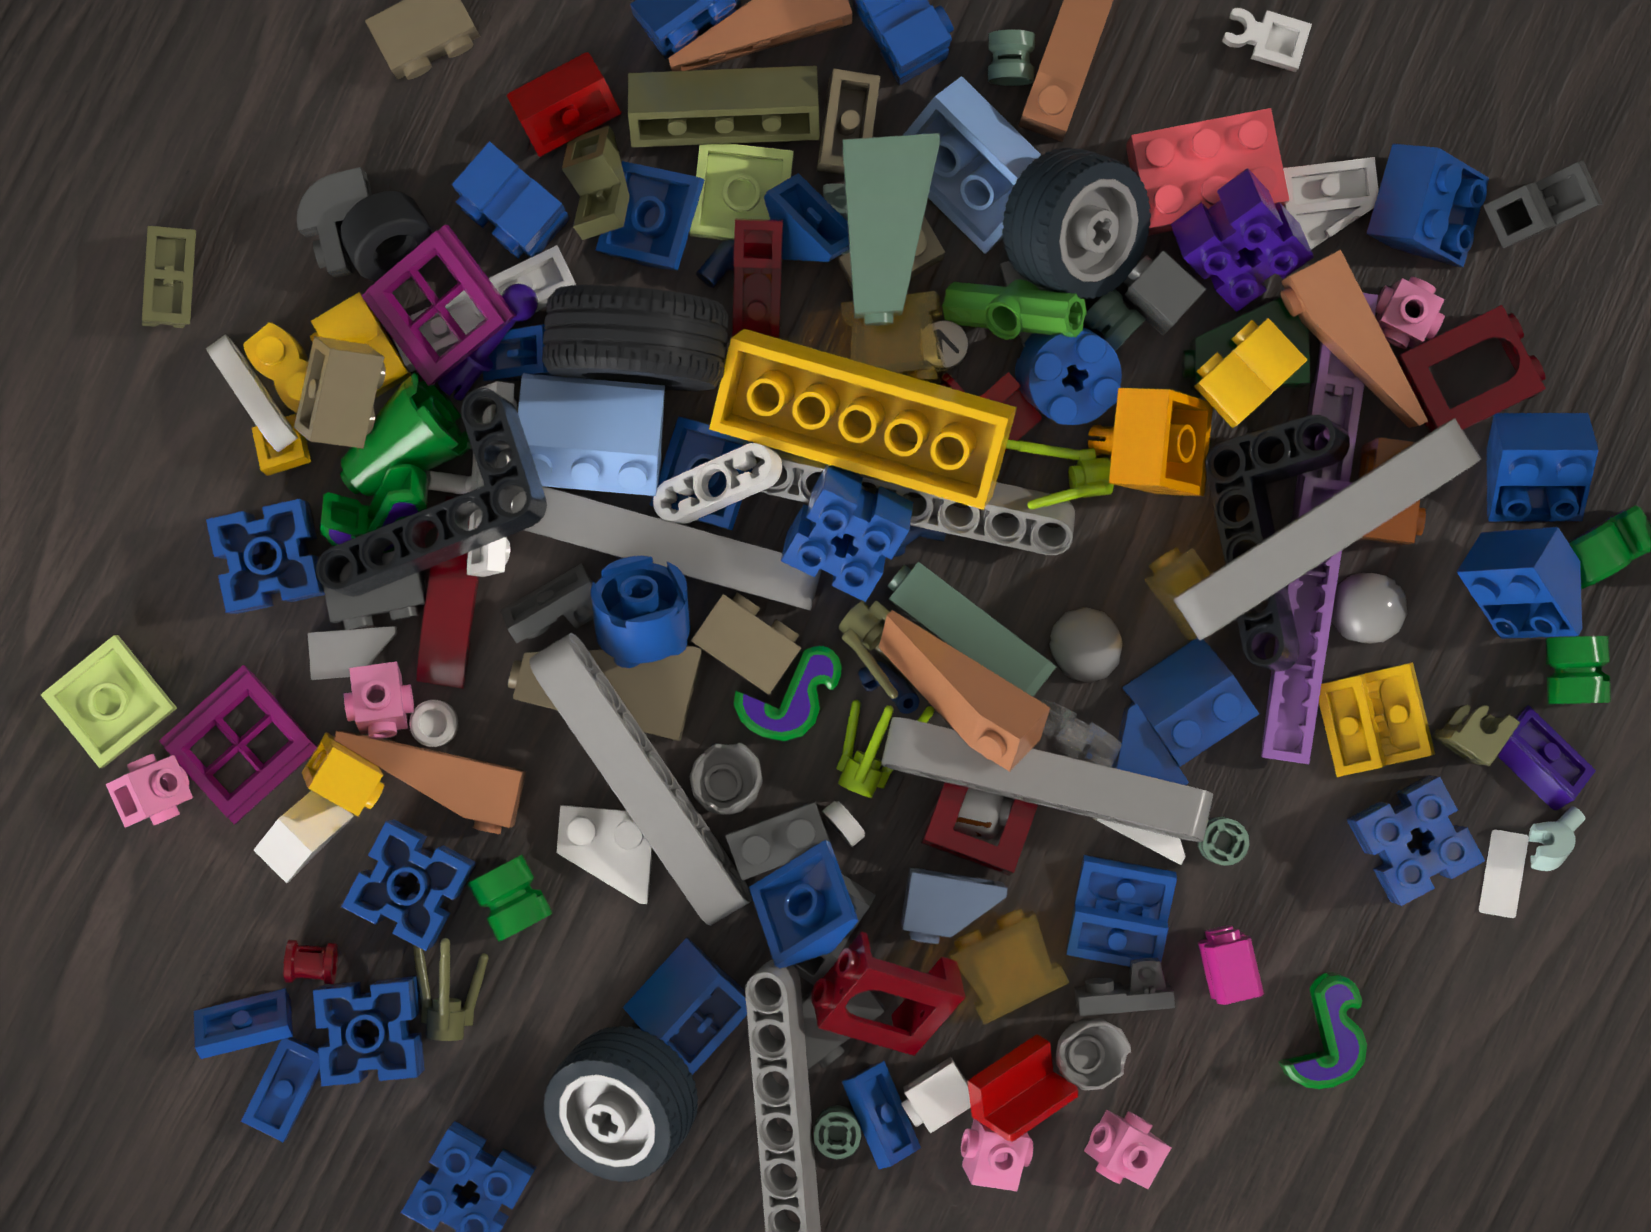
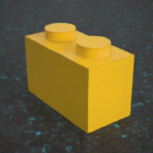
[302,732,384,816]

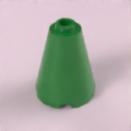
[340,372,472,497]

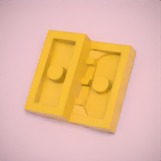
[1319,662,1435,777]

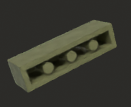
[628,66,820,147]

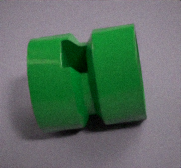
[1546,636,1611,704]
[468,854,553,942]

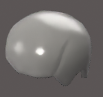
[1331,573,1407,644]
[1049,607,1122,683]
[689,743,762,815]
[1056,1018,1131,1091]

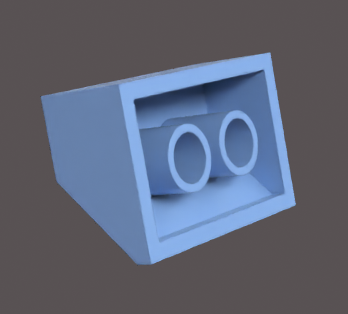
[903,76,1041,254]
[518,373,665,496]

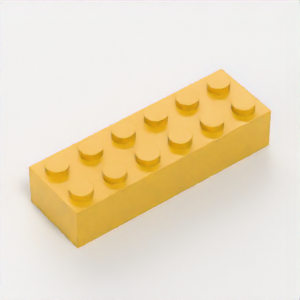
[709,329,1017,510]

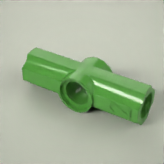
[942,279,1087,340]

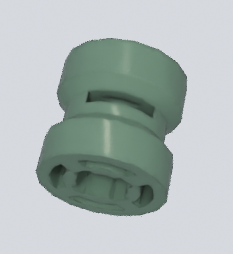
[988,30,1035,86]
[1084,288,1146,351]
[1197,816,1250,866]
[814,1105,861,1159]

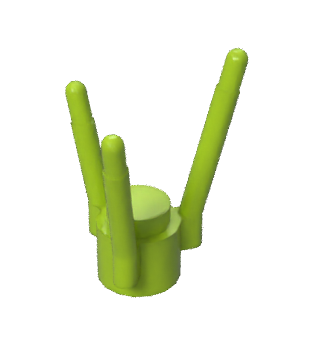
[1006,440,1114,509]
[836,700,935,798]

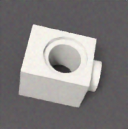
[901,1057,971,1133]

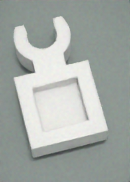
[1222,8,1312,72]

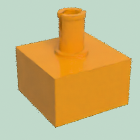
[1088,388,1213,496]

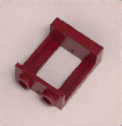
[1396,305,1546,433]
[921,782,1038,876]
[811,932,966,1056]

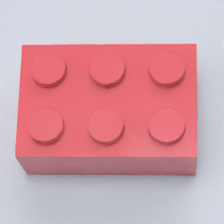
[1126,108,1290,236]

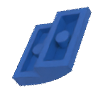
[1066,855,1177,967]

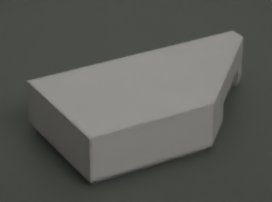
[308,626,397,680]

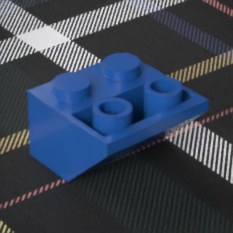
[630,0,741,60]
[1367,144,1489,268]
[1487,413,1599,521]
[1457,527,1582,639]
[623,937,747,1075]

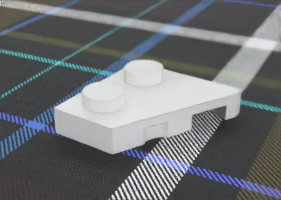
[1283,157,1379,249]
[556,805,653,904]

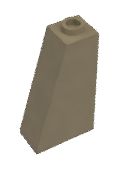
[508,647,704,741]

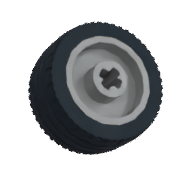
[1002,148,1151,299]
[544,1026,698,1182]

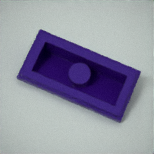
[1497,705,1596,810]

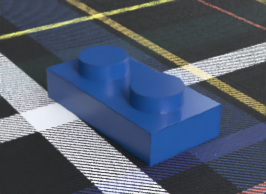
[194,989,293,1059]
[241,1037,320,1142]
[842,1061,921,1169]

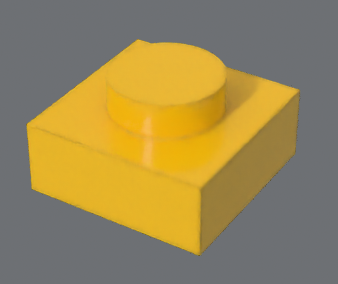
[252,414,311,476]

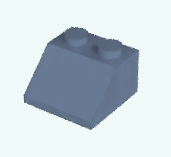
[901,867,1008,944]

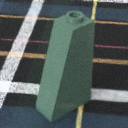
[842,133,940,326]
[887,562,1056,697]

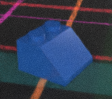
[1122,637,1259,767]

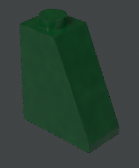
[1182,297,1310,390]

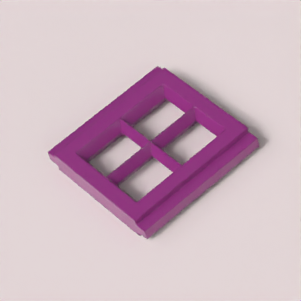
[361,225,516,386]
[159,665,317,825]

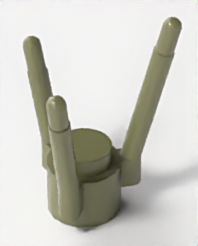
[838,601,936,699]
[413,938,489,1041]

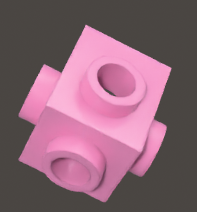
[1376,277,1445,349]
[344,662,414,739]
[106,754,193,828]
[1084,1110,1171,1189]
[961,1119,1033,1191]

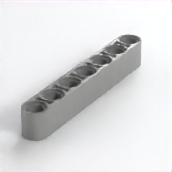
[1173,418,1481,640]
[752,446,1075,555]
[512,486,822,611]
[529,633,751,926]
[881,717,1213,842]
[745,960,821,1232]

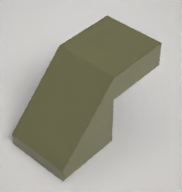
[562,126,630,240]

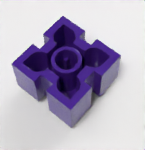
[1171,168,1314,312]

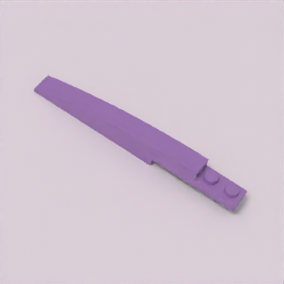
[1261,293,1378,764]

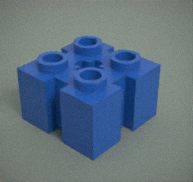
[853,0,954,86]
[452,141,570,258]
[781,464,914,602]
[206,499,325,614]
[1346,775,1485,906]
[341,819,477,951]
[313,976,425,1086]
[401,1121,536,1232]

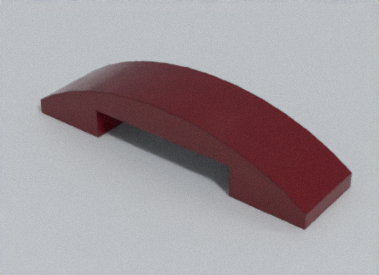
[732,218,783,339]
[416,496,480,689]

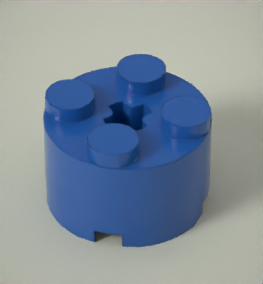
[1015,327,1122,425]
[591,556,690,668]

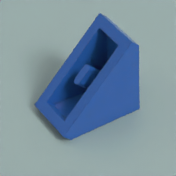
[764,173,849,262]
[483,324,555,382]
[1112,703,1189,785]

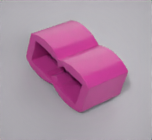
[1198,925,1264,1004]

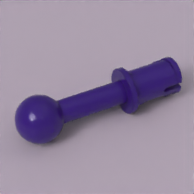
[438,283,538,400]

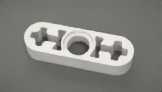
[206,334,298,452]
[653,443,782,525]

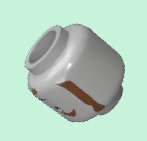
[953,788,1014,840]

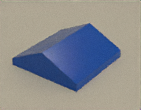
[596,161,705,270]
[650,416,754,530]
[749,840,858,969]

